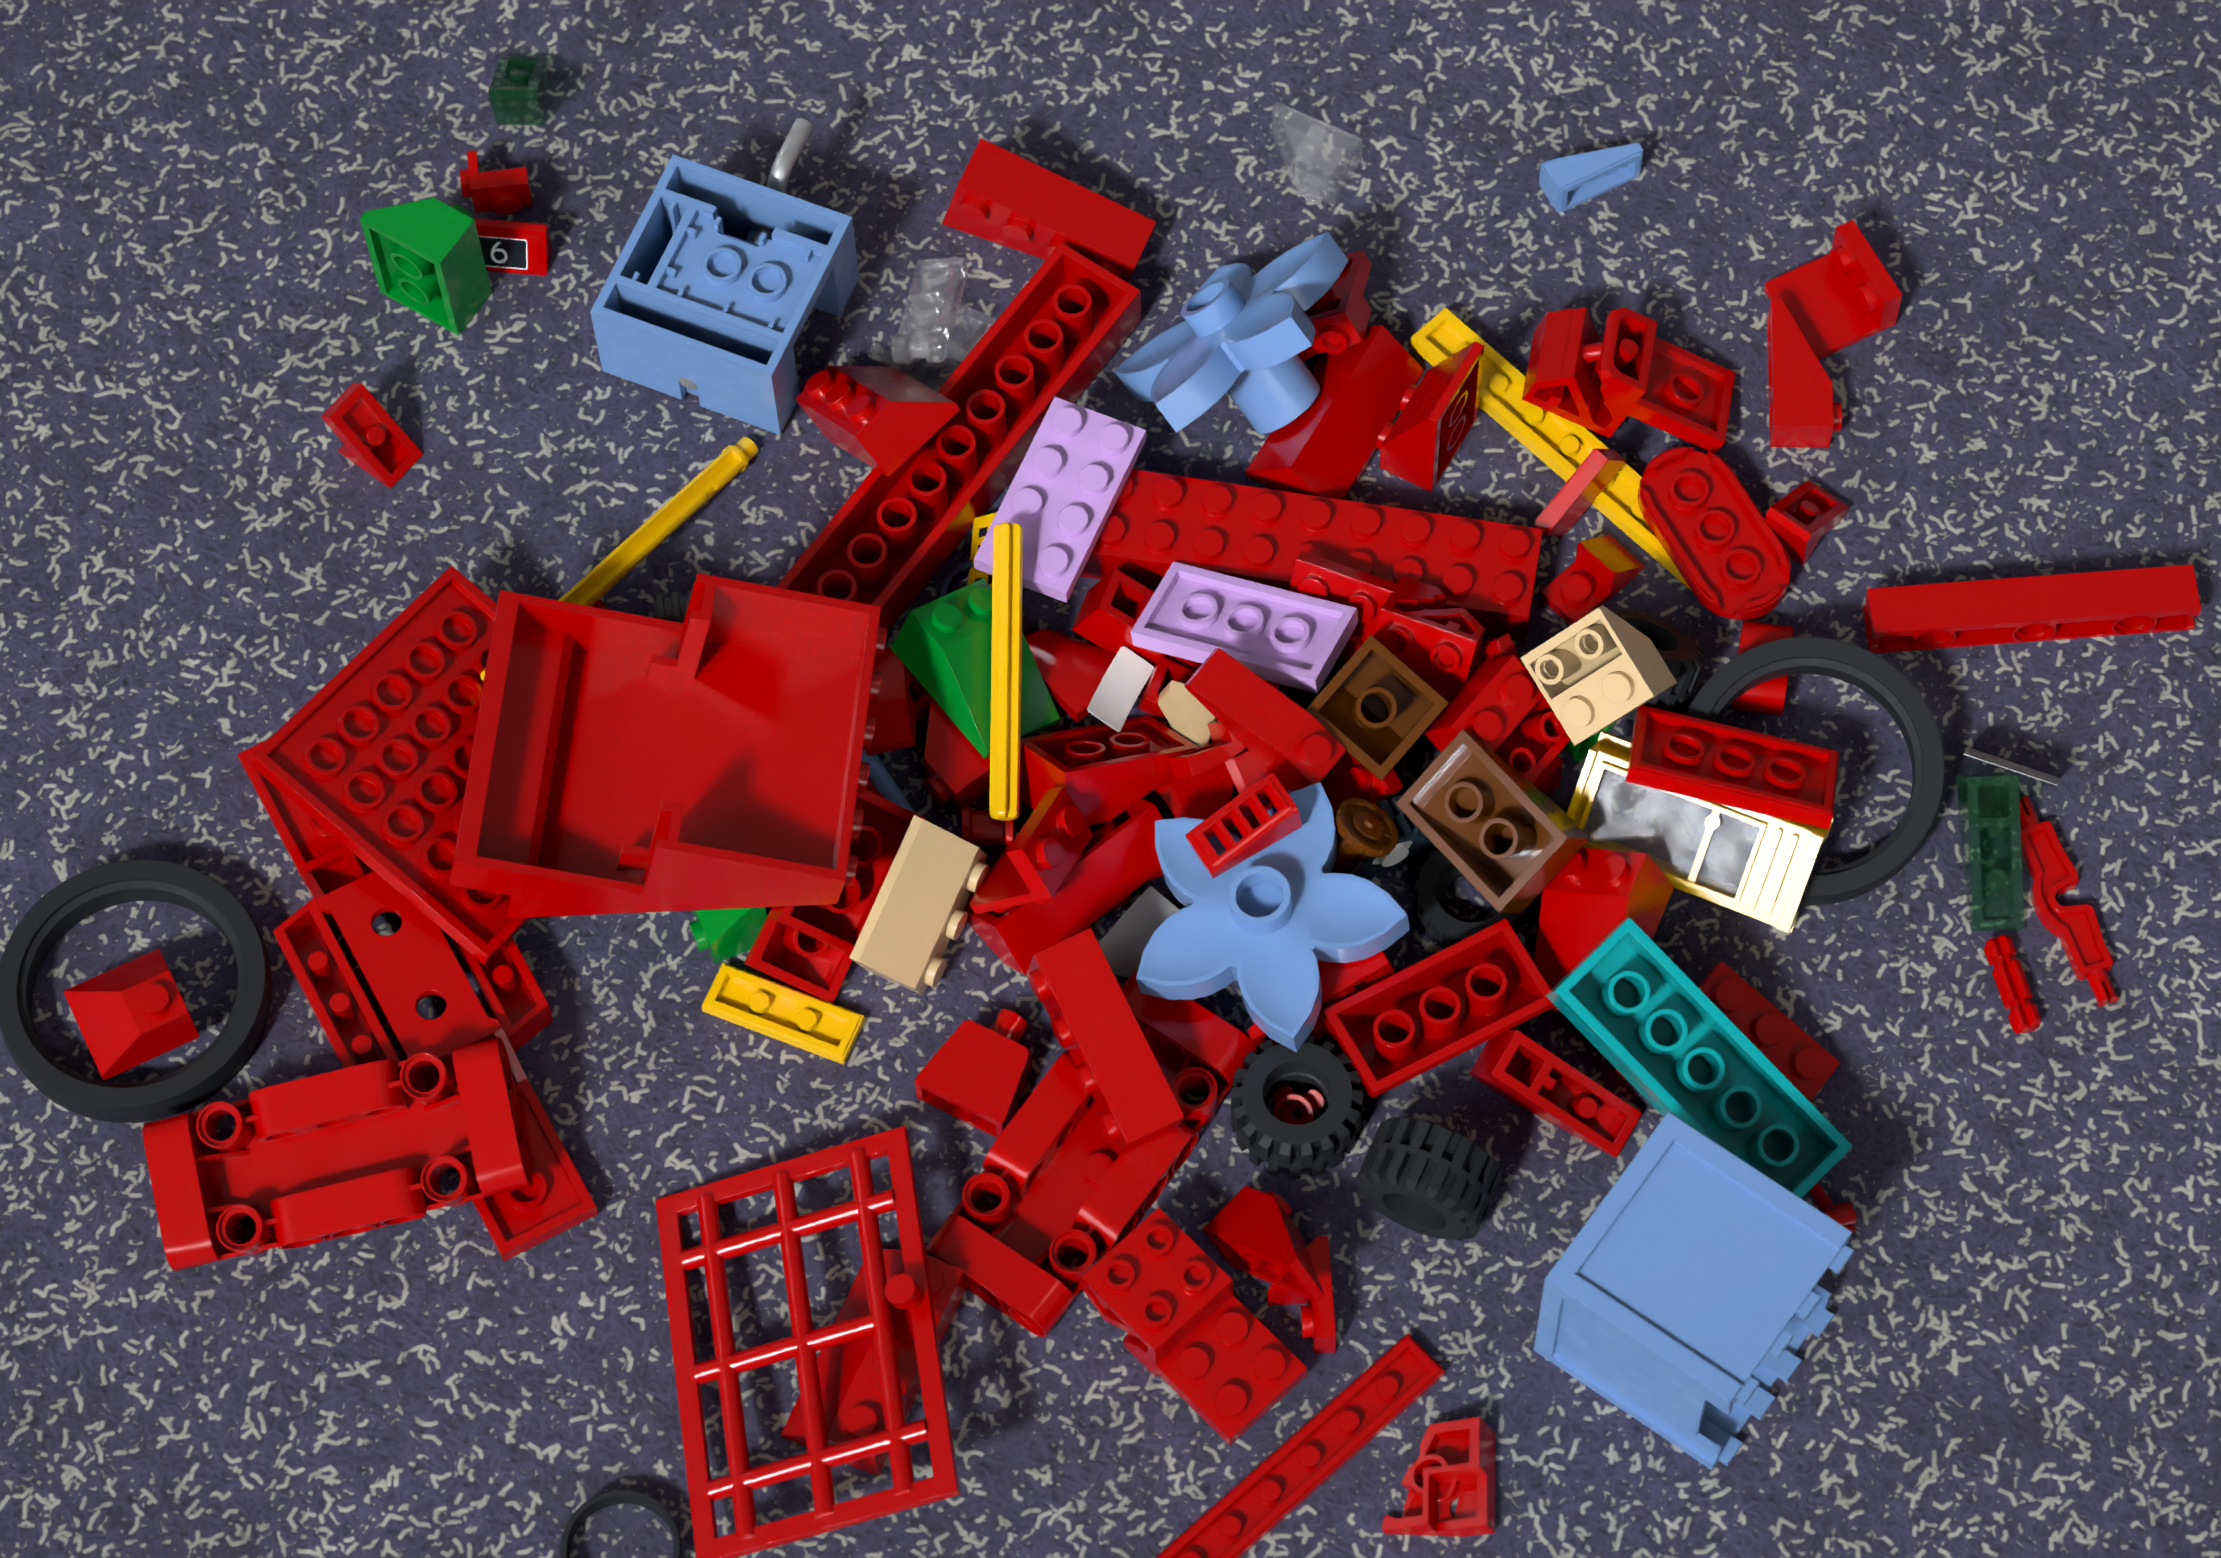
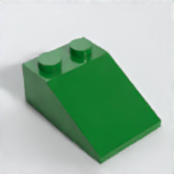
[891,578,1060,759]

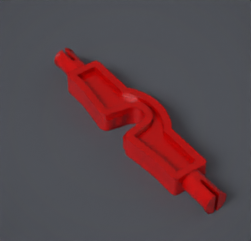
[2009,796,2119,1007]

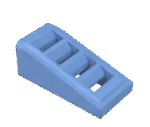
[1539,142,1643,213]

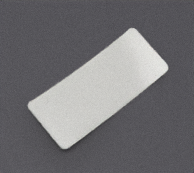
[1087,646,1154,732]

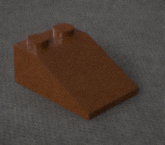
[1395,729,1590,913]

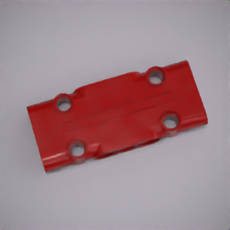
[925,969,1258,1338]
[142,1038,533,1272]

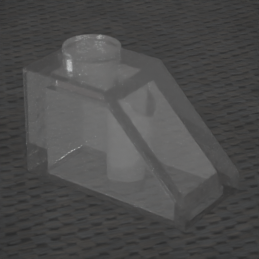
[1272,102,1362,206]

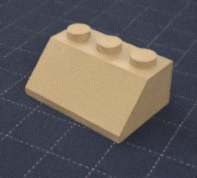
[849,815,989,995]

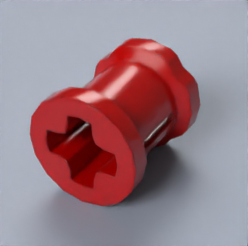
[962,806,1015,849]

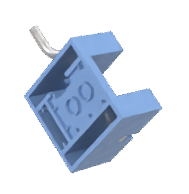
[590,118,859,435]

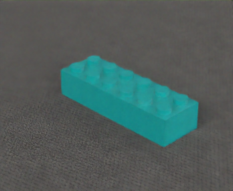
[1545,917,1853,1198]

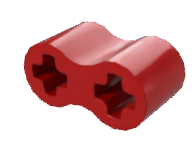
[1731,620,1793,716]

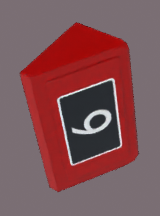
[474,218,552,276]

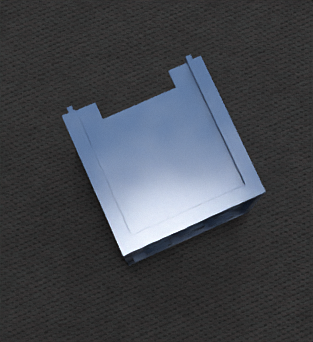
[1533,1112,1854,1470]

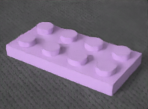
[974,397,1146,603]
[1131,561,1359,694]

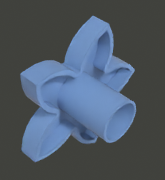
[1114,232,1349,434]
[1136,782,1410,1053]

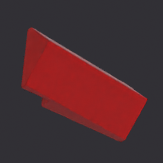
[1246,325,1424,500]
[744,790,926,1004]

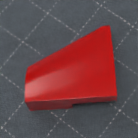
[1025,629,1116,723]
[1382,1417,1495,1537]

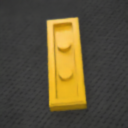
[701,962,865,1065]

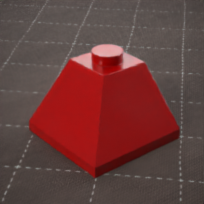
[63,948,200,1081]

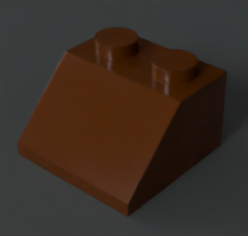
[1306,635,1449,781]

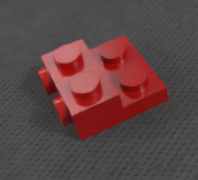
[1298,250,1372,361]

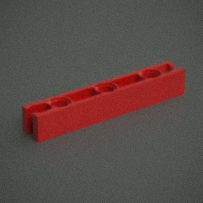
[1862,564,2201,654]

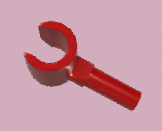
[1808,1182,1857,1233]

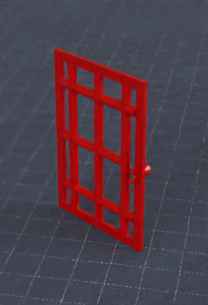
[655,1126,961,1558]

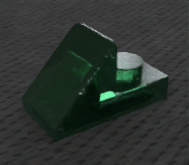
[489,56,549,126]

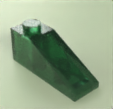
[1957,772,2024,932]

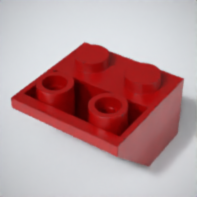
[1423,654,1571,784]

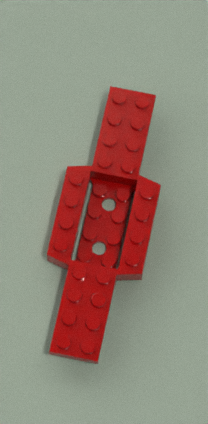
[237,739,598,1262]

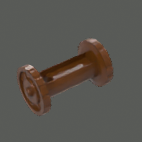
[1331,798,1398,874]

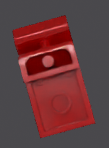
[1522,307,1735,454]
[1289,551,1485,702]
[1081,1207,1308,1446]

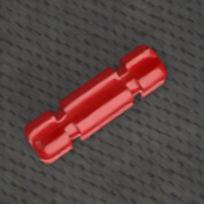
[1984,935,2041,1034]

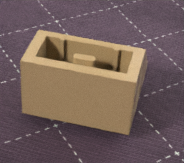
[1521,606,1677,746]

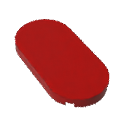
[1638,447,1790,620]

